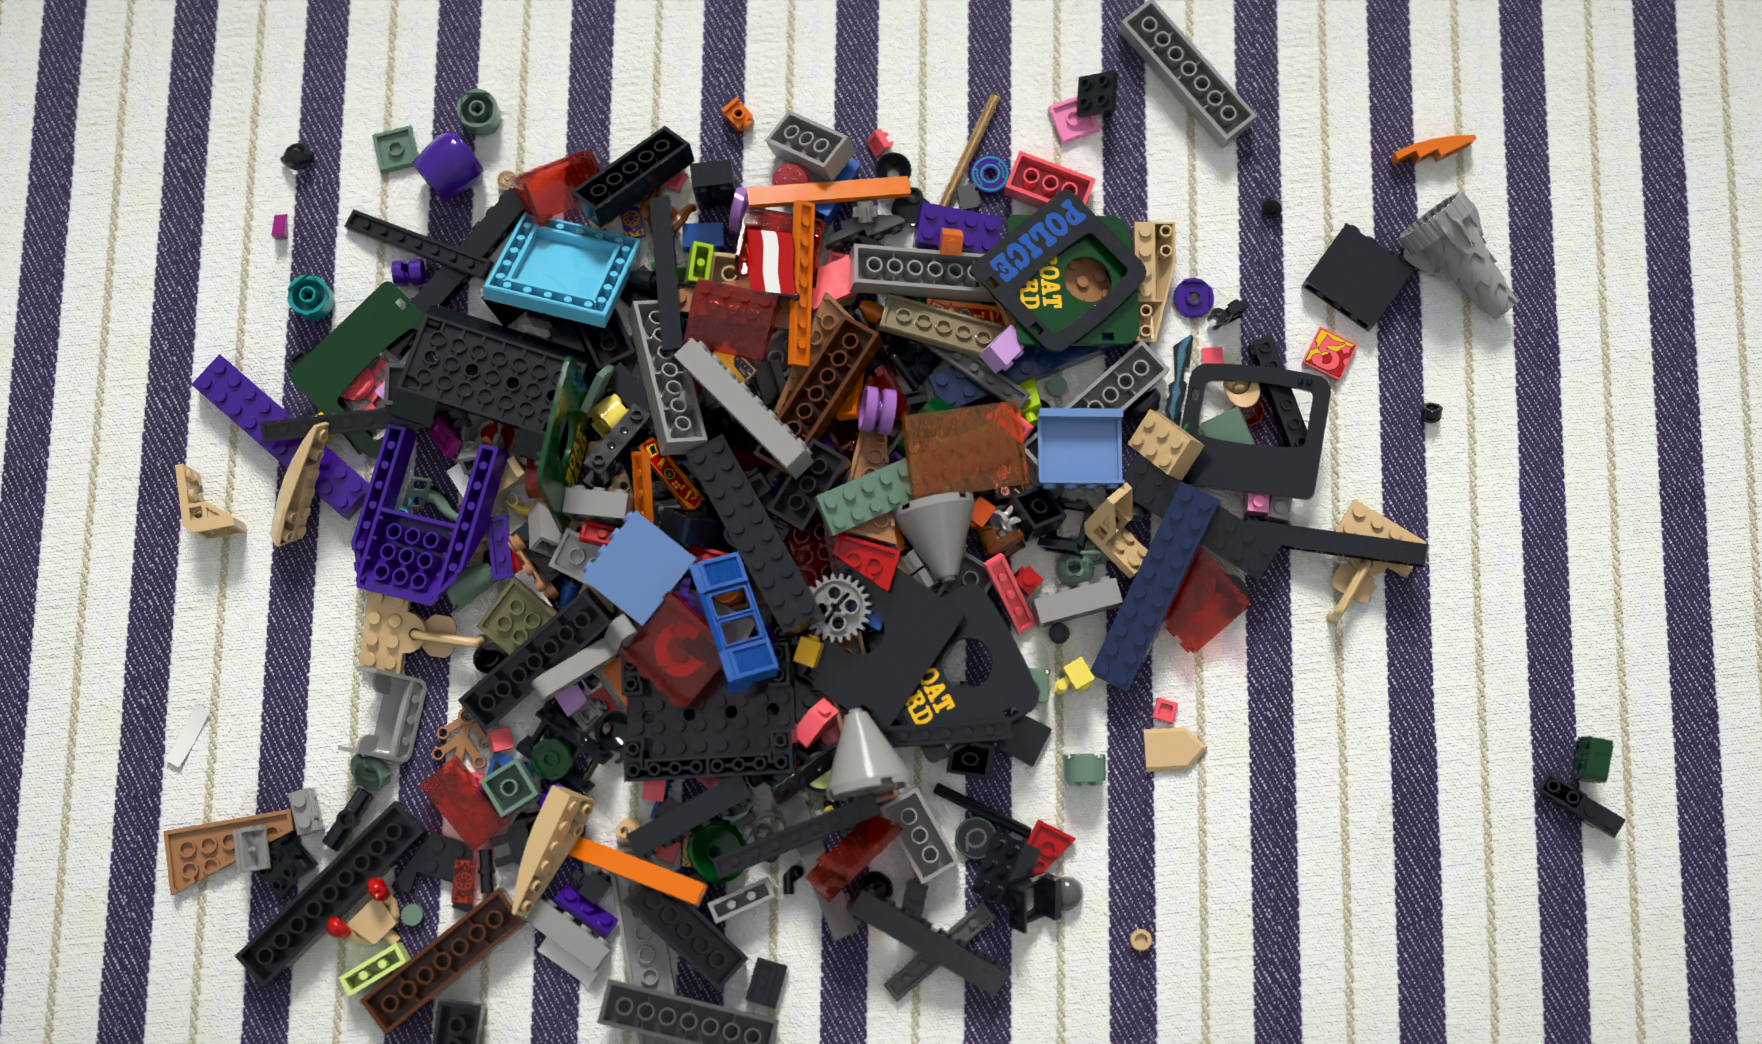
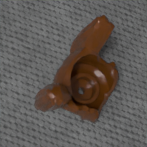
[639,187,697,236]
[978,525,1026,559]

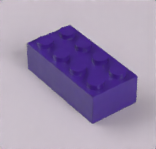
[912,202,1002,254]

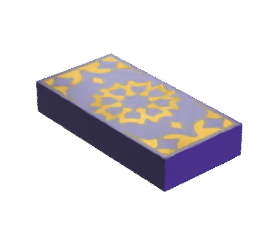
[620,205,646,239]

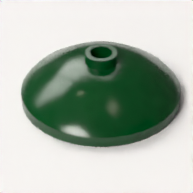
[687,820,746,884]

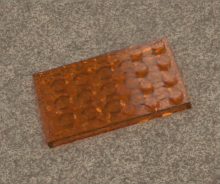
[901,400,1029,501]

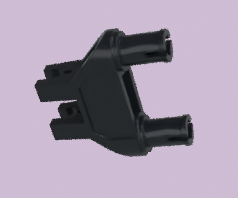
[489,810,540,867]

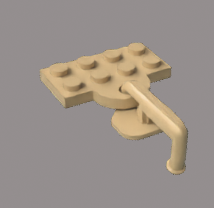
[1326,499,1427,624]
[359,591,487,674]

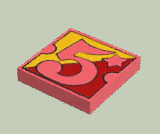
[1301,327,1357,382]

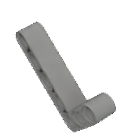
[531,614,637,702]

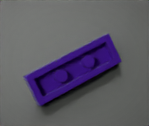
[487,515,515,581]
[553,884,618,938]

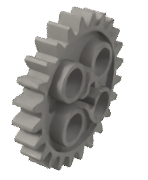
[809,573,872,643]

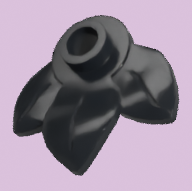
[891,187,930,227]

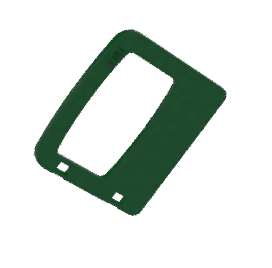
[289,281,424,459]

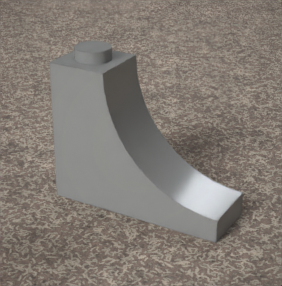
[528,500,563,558]

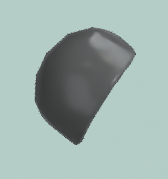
[1061,876,1083,911]

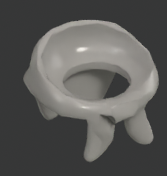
[990,505,1021,537]

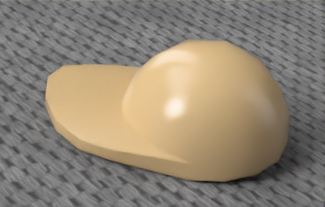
[1223,381,1260,408]

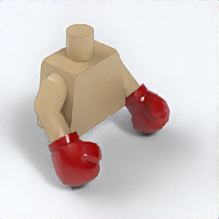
[326,877,401,946]

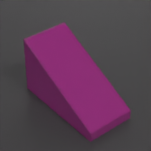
[271,214,288,240]

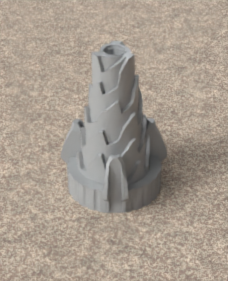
[1399,190,1519,320]

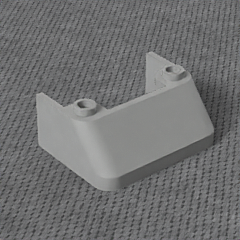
[338,666,427,762]

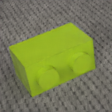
[685,241,714,288]

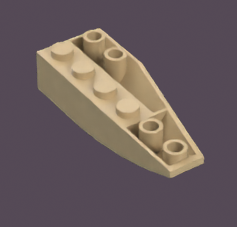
[1132,222,1176,343]
[270,422,329,547]
[512,785,595,916]

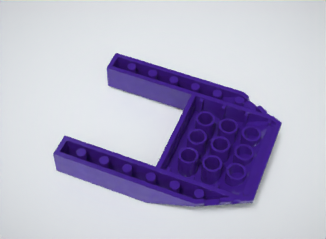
[351,423,509,607]

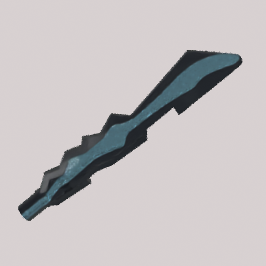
[1165,335,1193,426]

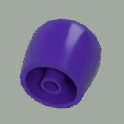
[412,131,484,202]

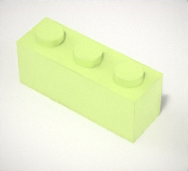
[339,942,411,997]

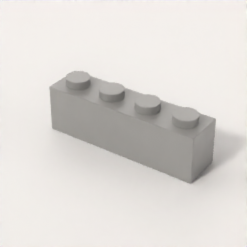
[525,897,612,971]

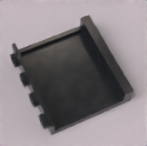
[1301,223,1414,332]

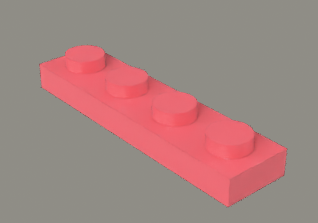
[983,553,1036,634]

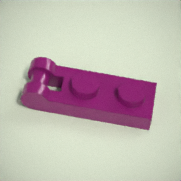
[427,415,463,459]

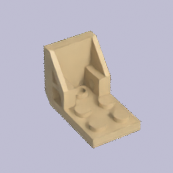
[175,464,247,540]
[1084,482,1148,579]

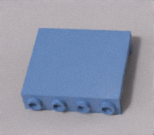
[1037,408,1125,490]
[582,510,698,626]

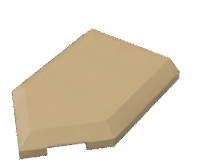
[1143,727,1208,772]

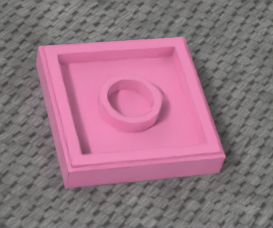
[1048,96,1100,145]

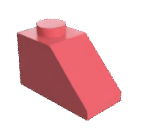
[797,698,839,749]

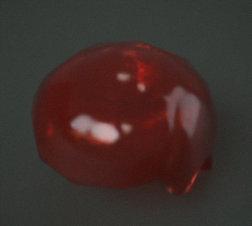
[1233,399,1265,427]

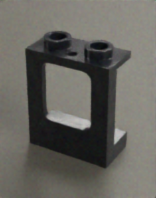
[1037,496,1094,557]
[1009,872,1062,934]

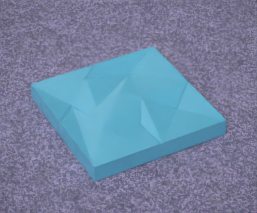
[483,211,641,328]

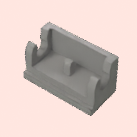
[233,825,271,873]

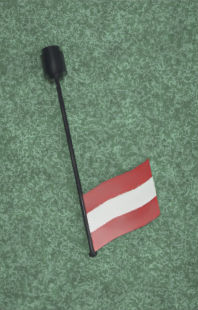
[629,229,800,301]

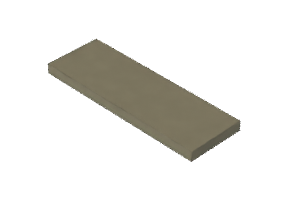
[878,293,1007,359]

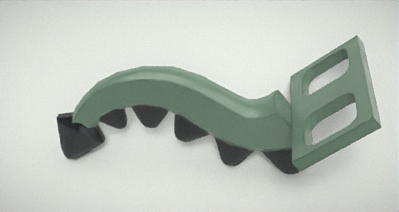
[402,476,460,521]

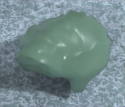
[350,754,391,791]

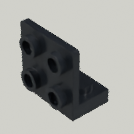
[257,833,318,898]

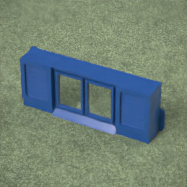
[688,551,779,694]

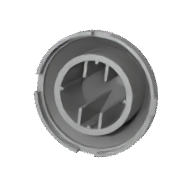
[892,492,975,583]
[826,708,914,801]

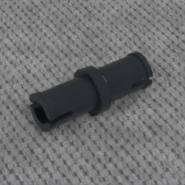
[478,849,495,893]

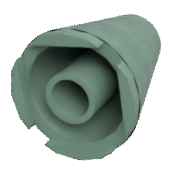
[445,563,497,613]

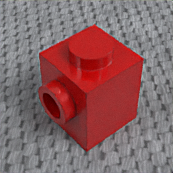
[1014,565,1044,598]

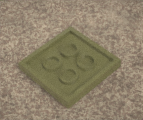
[476,577,558,655]

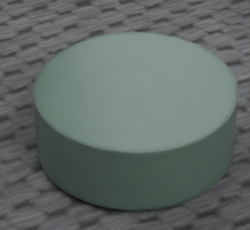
[1046,376,1068,398]
[401,904,424,926]

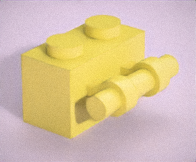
[1053,656,1095,695]

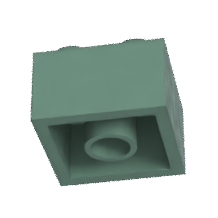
[480,758,543,818]

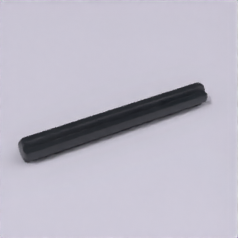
[933,783,1032,838]

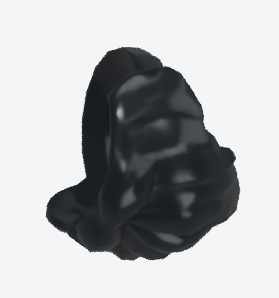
[280,143,314,170]

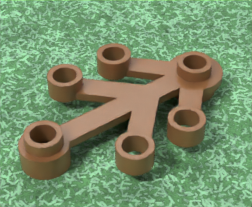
[507,534,560,600]
[432,707,490,787]

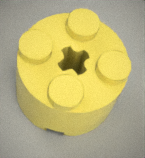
[587,394,629,439]

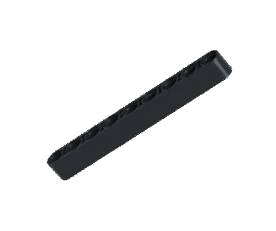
[1242,519,1429,567]

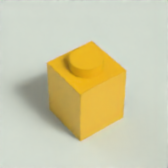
[793,634,825,668]

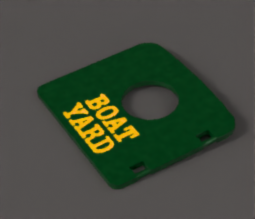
[1006,215,1139,346]
[535,356,594,534]

